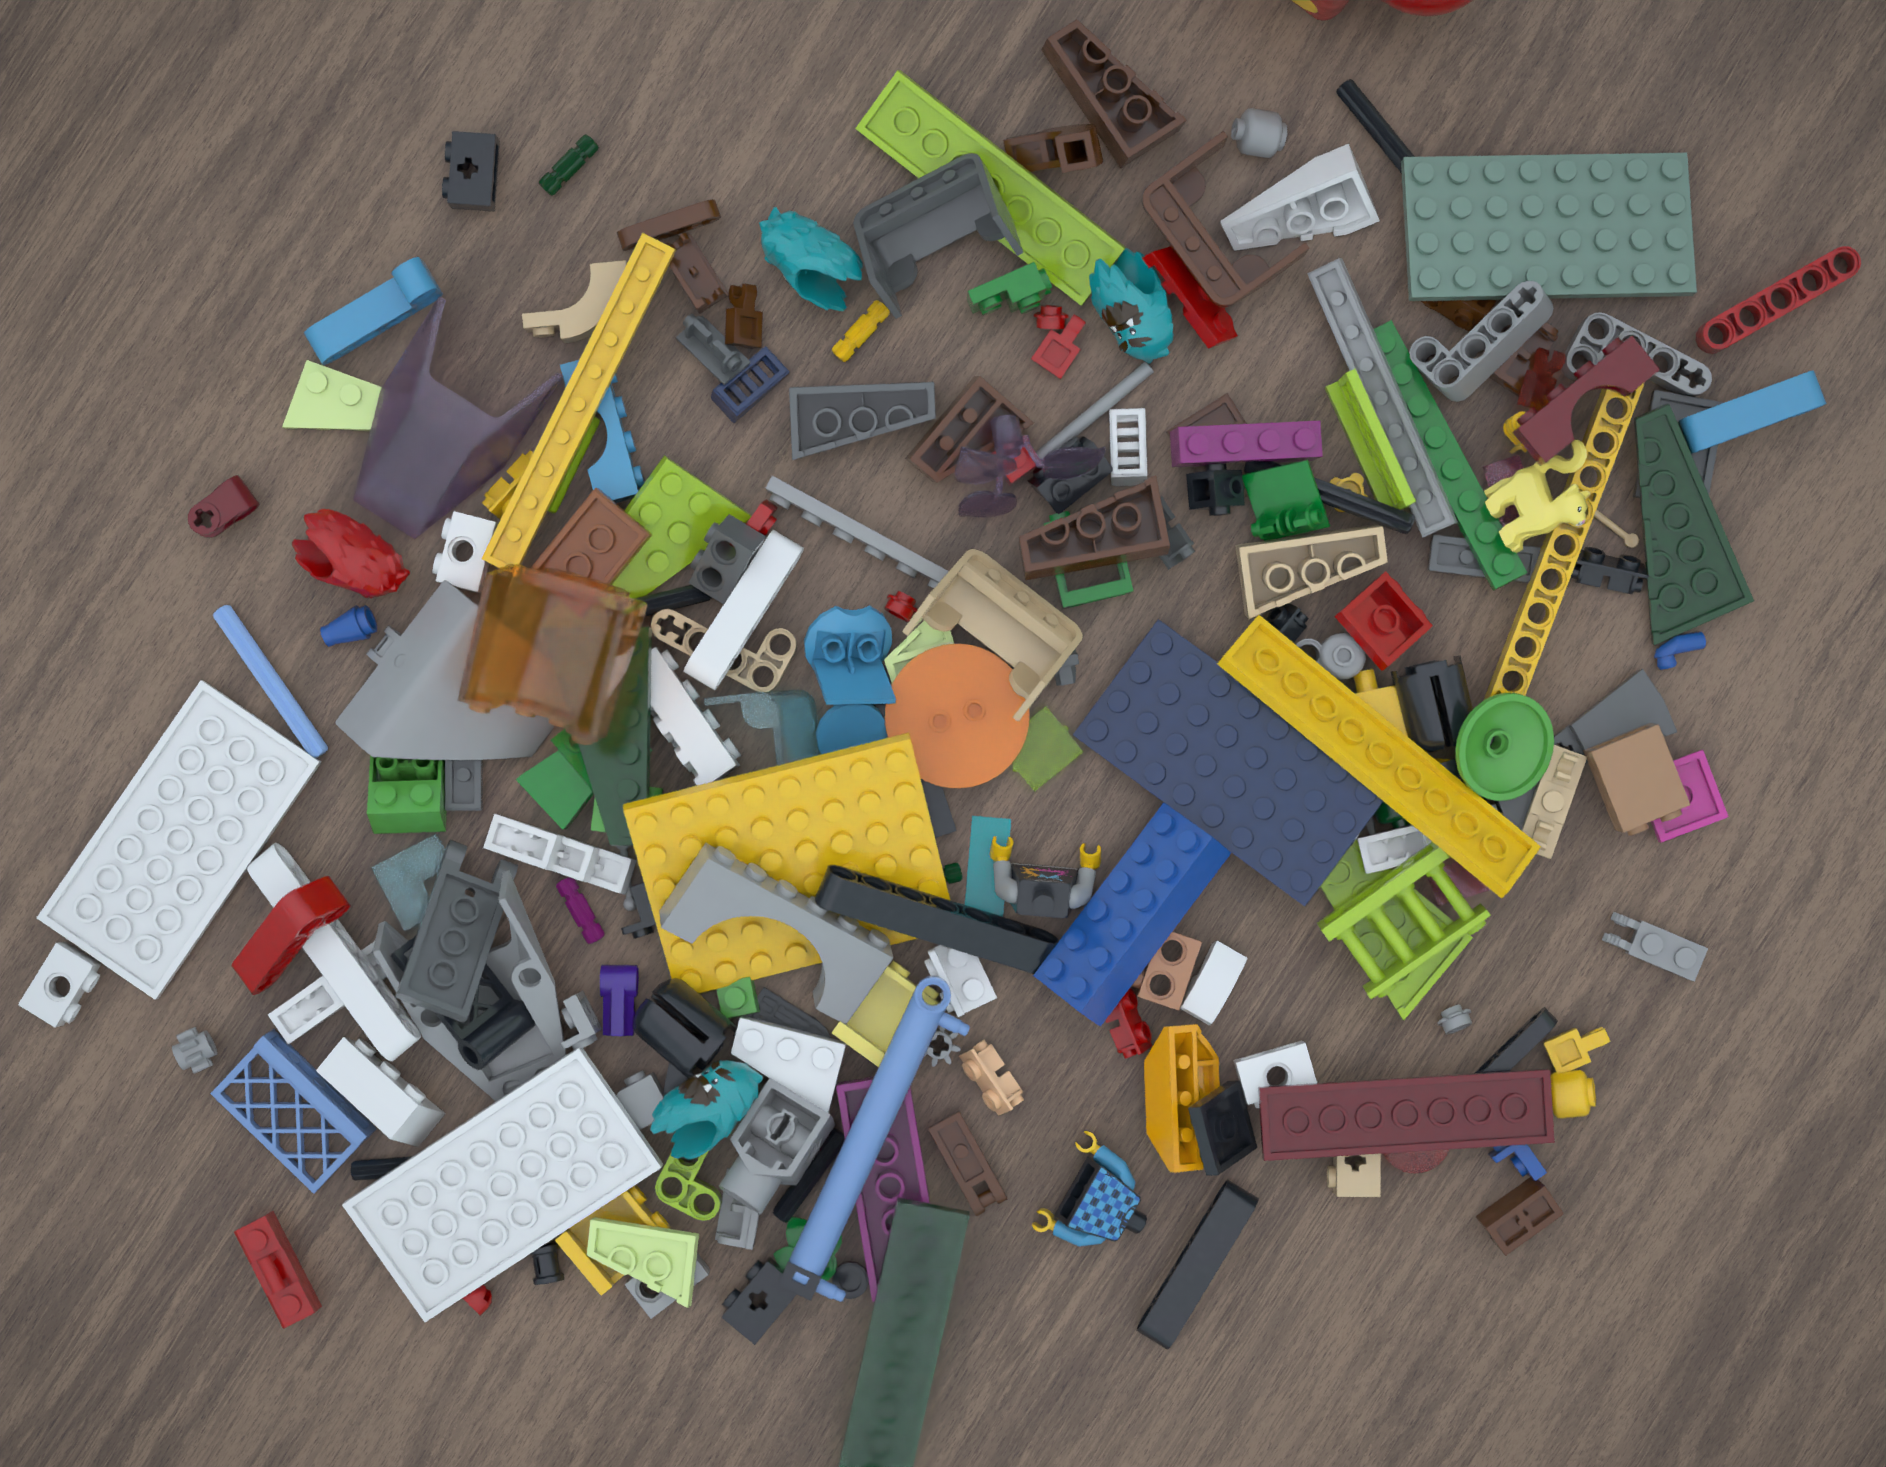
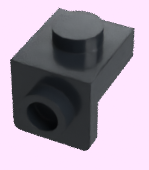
[621,883,656,939]

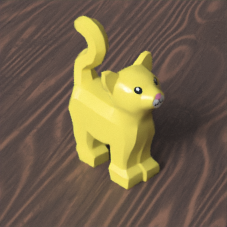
[1484,440,1591,553]

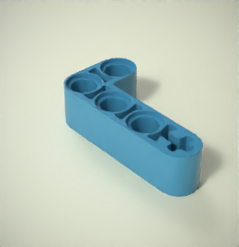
[304,257,443,365]
[1679,370,1826,454]

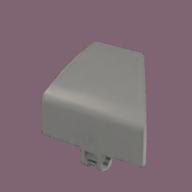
[335,580,567,760]

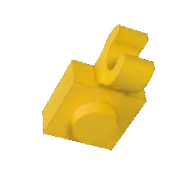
[1542,1027,1611,1073]

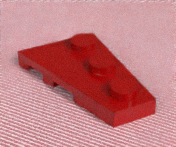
[1142,246,1238,349]

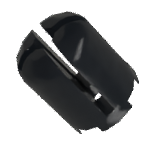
[1390,655,1473,753]
[633,978,737,1079]

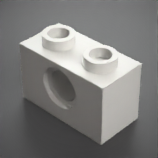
[432,511,498,594]
[18,941,101,1027]
[1233,1041,1317,1108]

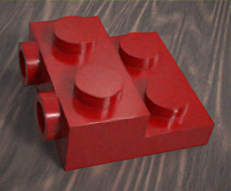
[1334,571,1433,671]

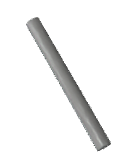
[1035,362,1154,462]

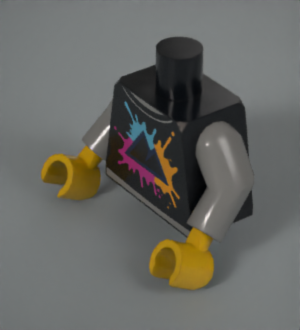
[989,836,1101,918]

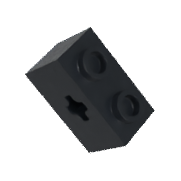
[442,131,500,212]
[721,1257,797,1345]

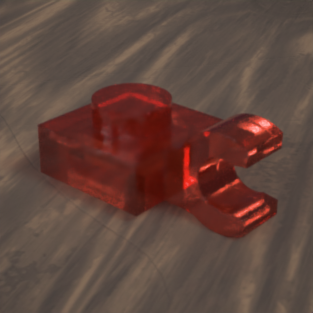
[1517,347,1566,411]

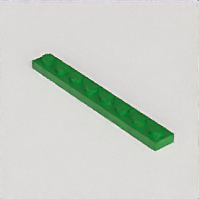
[1373,320,1527,591]

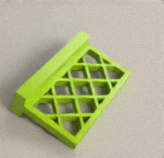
[1325,368,1416,510]

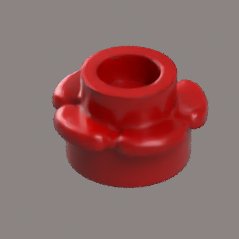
[1033,305,1069,329]
[884,591,917,622]

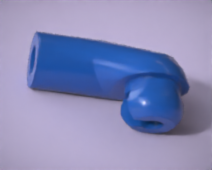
[1654,632,1706,670]

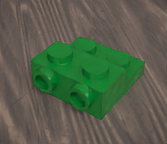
[967,262,1052,315]

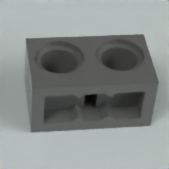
[689,514,766,604]

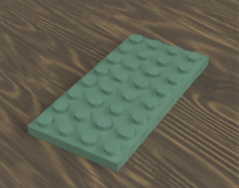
[1401,153,1697,301]

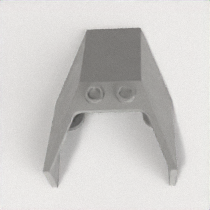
[373,870,566,1101]

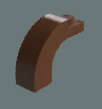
[1003,124,1103,173]

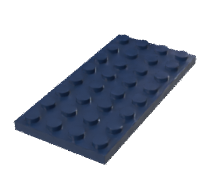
[1073,619,1384,907]

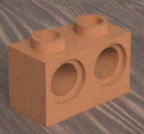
[1132,931,1202,1011]

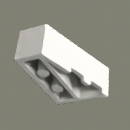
[731,1016,847,1113]

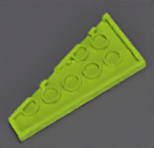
[539,455,751,635]

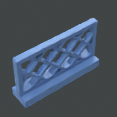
[210,1029,377,1194]

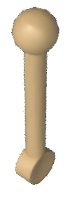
[1594,509,1639,548]

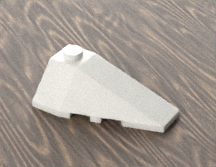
[1221,144,1380,251]

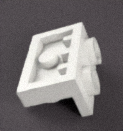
[924,945,997,1017]

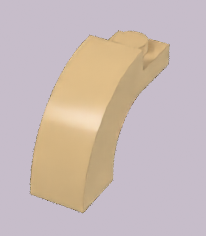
[522,260,627,343]

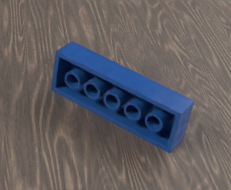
[1033,803,1231,1027]

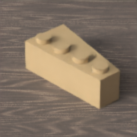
[1235,524,1388,619]

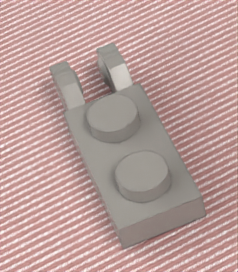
[1602,912,1708,982]

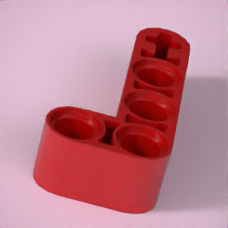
[231,876,351,995]

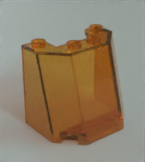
[457,564,647,745]

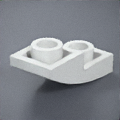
[1180,941,1247,1025]

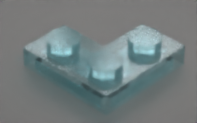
[371,834,445,931]

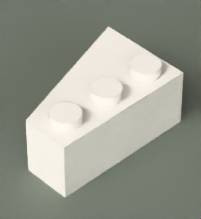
[316,1037,446,1147]

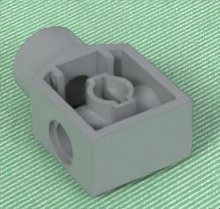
[719,1078,835,1214]

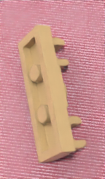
[1521,745,1587,859]

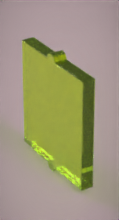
[1012,706,1083,792]

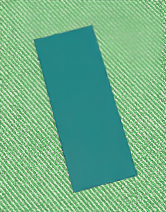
[965,816,1011,917]

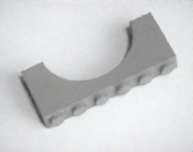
[659,843,893,1025]

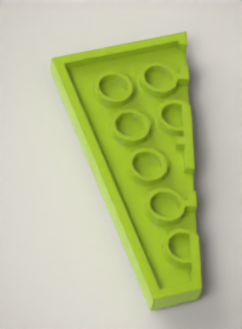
[1320,840,1473,1021]

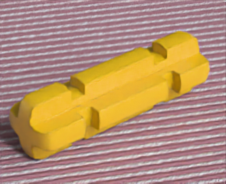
[832,300,890,362]

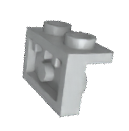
[560,991,603,1050]

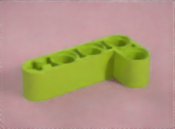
[655,1151,722,1221]

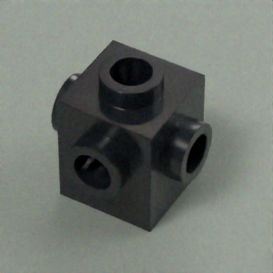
[1186,463,1245,516]

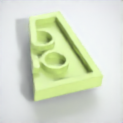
[282,360,410,432]
[587,1217,699,1308]

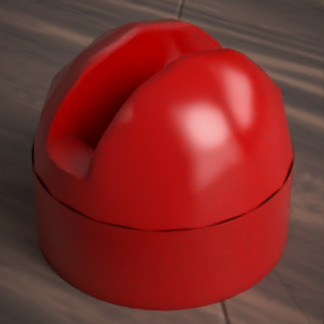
[463,1285,492,1316]

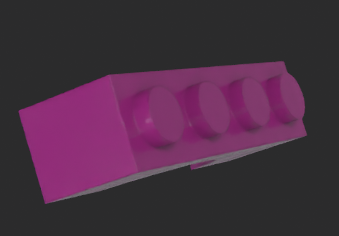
[1170,421,1323,467]

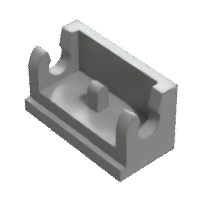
[715,1168,760,1250]

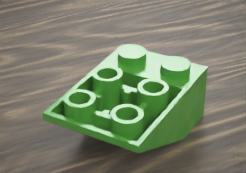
[367,755,447,834]

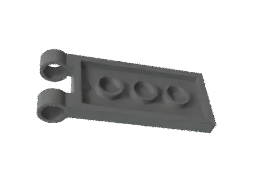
[395,839,518,1023]

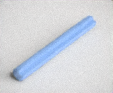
[213,605,328,758]

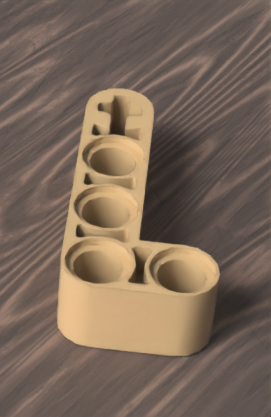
[651,609,798,693]

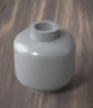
[1231,108,1287,158]
[1317,633,1366,680]

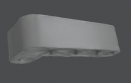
[1409,281,1553,402]
[1560,312,1712,397]

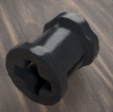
[529,1243,565,1285]

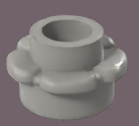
[1438,1005,1472,1035]

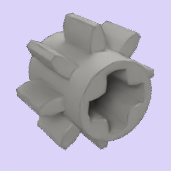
[924,1026,961,1067]
[172,1027,217,1074]

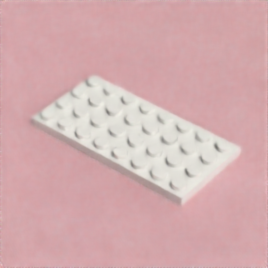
[37,680,322,1000]
[342,1048,663,1322]

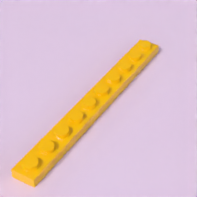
[481,233,676,576]

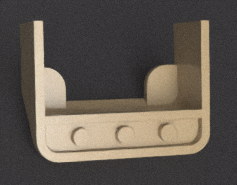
[902,549,1083,721]

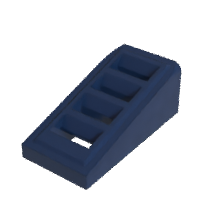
[711,346,790,423]

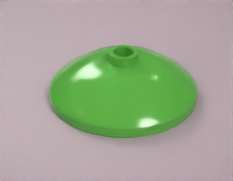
[1456,693,1554,801]

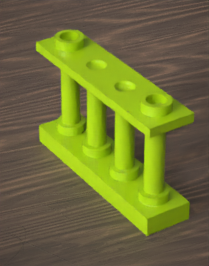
[1317,842,1491,999]

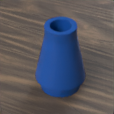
[320,605,377,647]

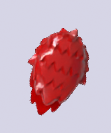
[292,509,410,598]

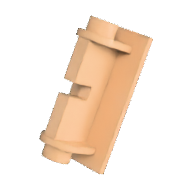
[959,1040,1024,1116]

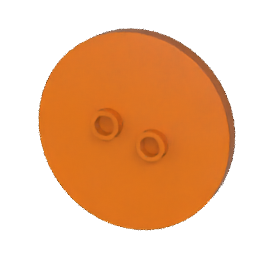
[885,644,1029,788]

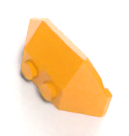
[1144,1024,1220,1173]

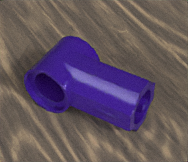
[600,964,639,1036]

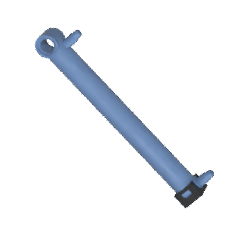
[778,975,970,1302]

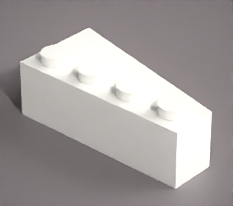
[651,647,741,786]

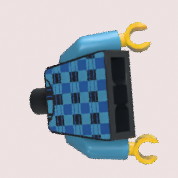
[1032,1131,1147,1247]

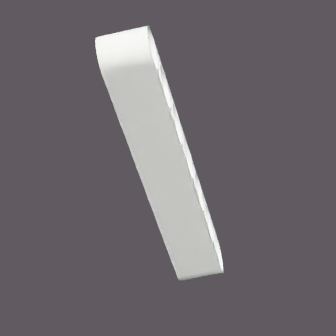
[247,843,421,1061]

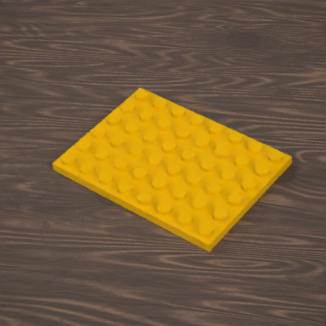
[623,733,950,993]

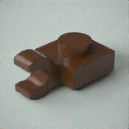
[725,284,763,349]

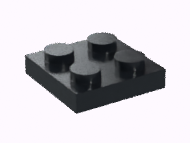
[1188,1080,1258,1176]

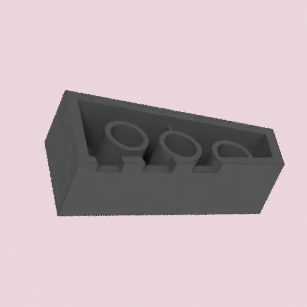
[789,381,936,460]

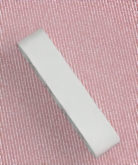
[684,530,804,690]

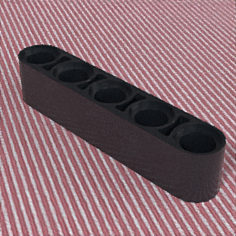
[1136,1180,1259,1350]

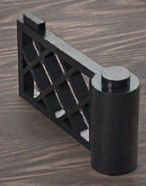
[390,936,535,1070]

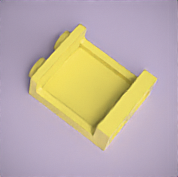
[832,960,939,1067]

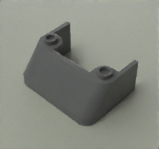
[853,153,1024,319]

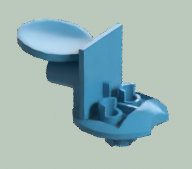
[804,606,896,754]

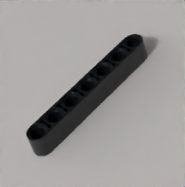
[814,865,1059,974]

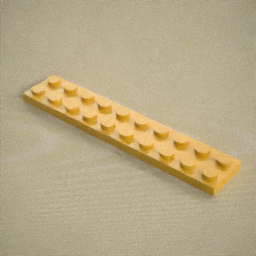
[1217,615,1541,899]

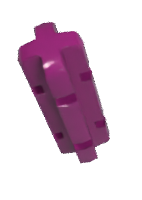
[556,877,605,944]

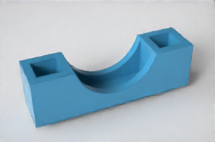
[560,360,645,503]

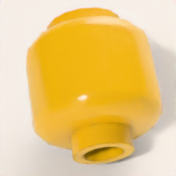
[1550,1070,1596,1119]

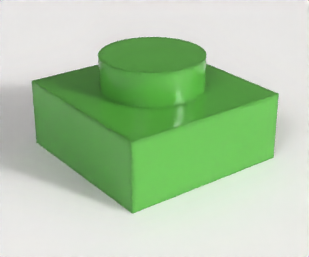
[716,977,760,1019]

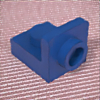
[1488,1145,1547,1181]

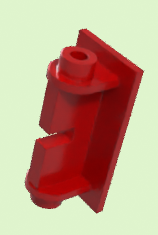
[1105,988,1152,1059]

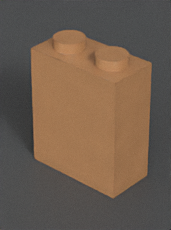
[1583,723,1690,836]

